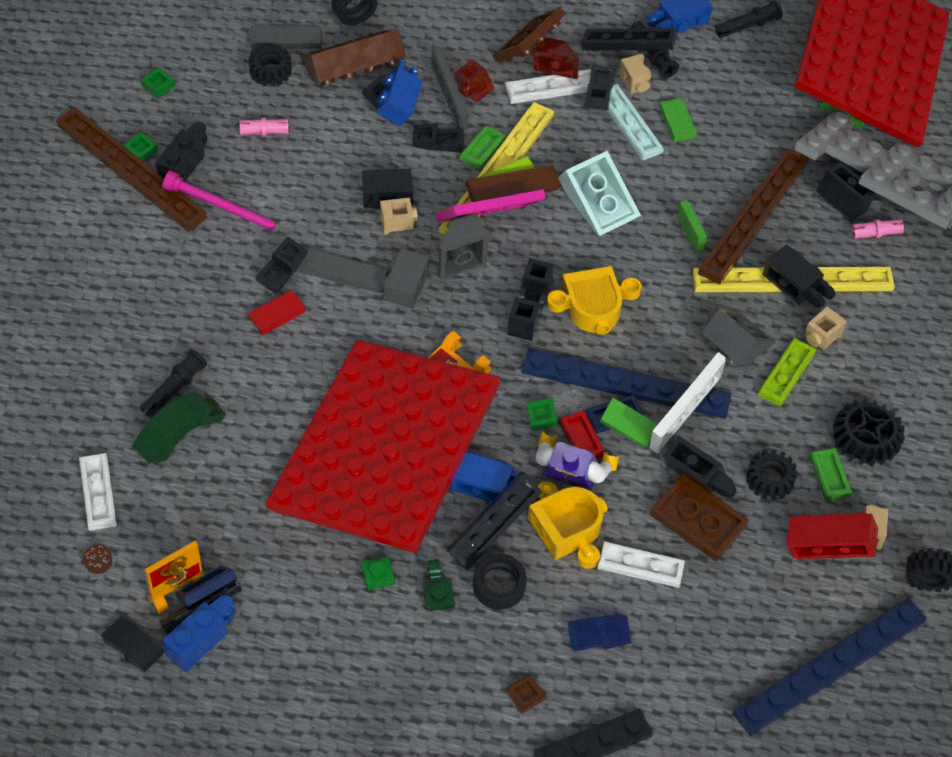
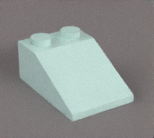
[558,151,641,236]

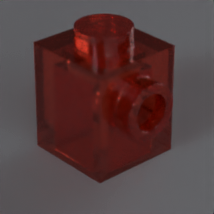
[454,59,495,102]

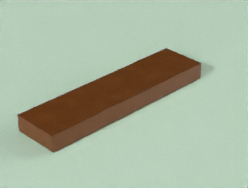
[465,165,561,202]

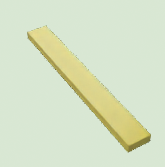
[439,102,554,235]
[692,267,895,292]

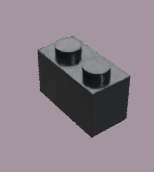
[816,162,877,221]
[362,168,413,209]

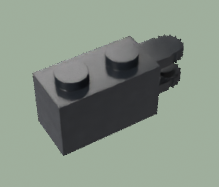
[155,121,207,182]
[762,244,836,308]
[662,435,737,498]

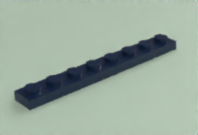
[522,348,732,419]
[733,597,927,737]

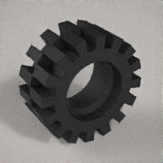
[249,44,292,87]
[746,449,798,501]
[907,548,952,592]

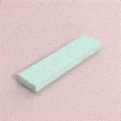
[607,84,664,161]

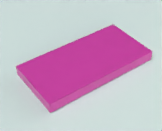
[435,189,546,223]

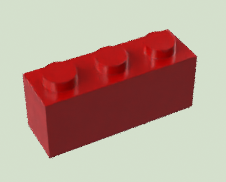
[786,512,879,559]

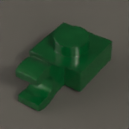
[422,559,455,611]

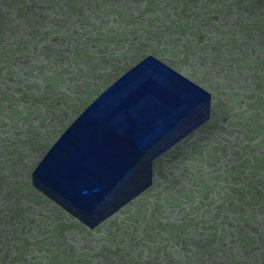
[568,615,632,651]

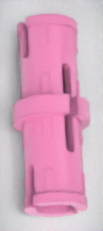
[240,117,289,137]
[851,218,904,239]

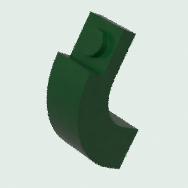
[132,391,226,463]

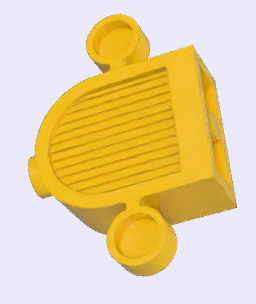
[547,266,642,335]
[527,482,607,569]

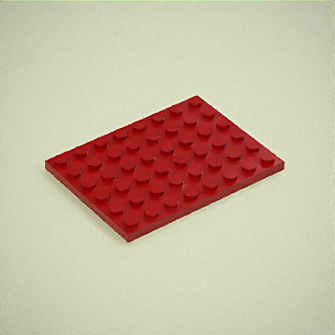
[794,0,950,147]
[265,340,501,553]

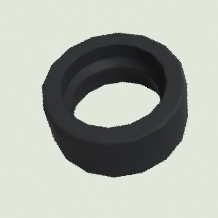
[331,0,377,26]
[473,553,527,610]

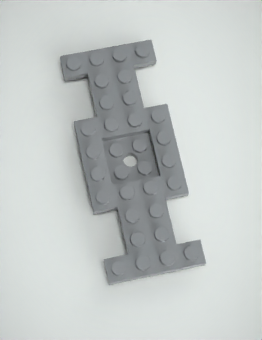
[794,111,952,229]

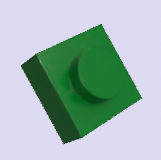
[141,67,175,98]
[123,132,158,162]
[527,398,558,431]
[361,556,395,590]

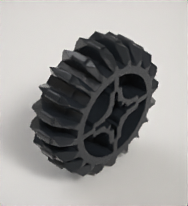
[832,398,905,467]

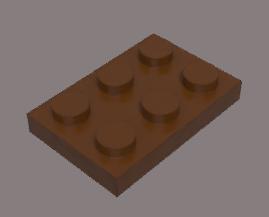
[493,7,566,63]
[650,474,749,562]

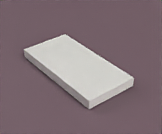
[649,352,726,453]

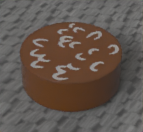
[83,545,113,574]

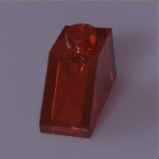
[534,37,579,80]

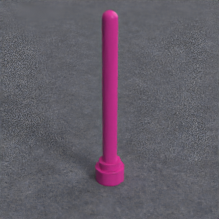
[162,170,276,230]

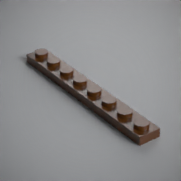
[56,107,207,232]
[698,148,809,284]

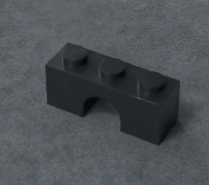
[507,258,554,341]

